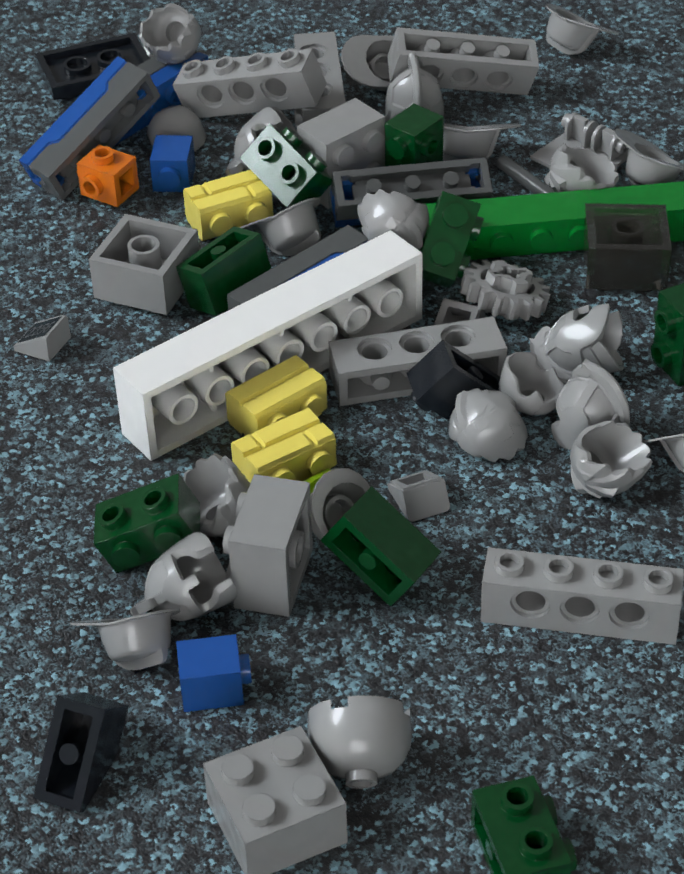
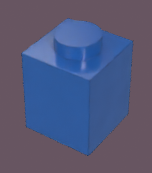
[149,135,196,192]
[176,634,252,712]

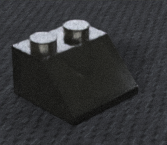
[584,203,672,292]

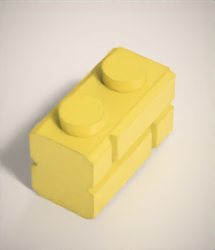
[183,170,273,241]
[225,355,327,436]
[231,407,337,483]

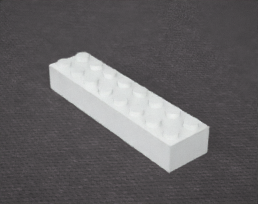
[113,230,423,461]

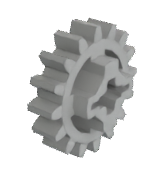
[460,260,551,321]

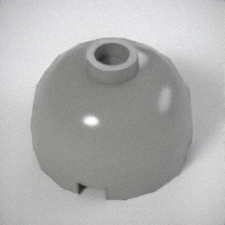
[307,695,413,789]

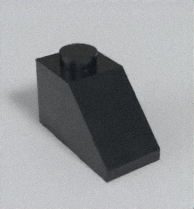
[407,340,500,419]
[33,692,129,813]

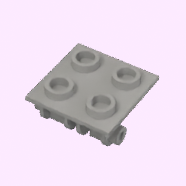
[530,112,629,169]

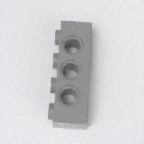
[387,27,539,95]
[288,32,346,127]
[172,48,327,118]
[328,316,507,406]
[480,547,684,645]

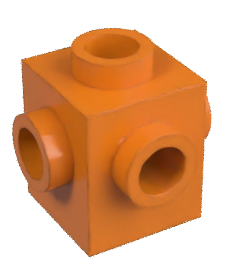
[76,145,139,207]

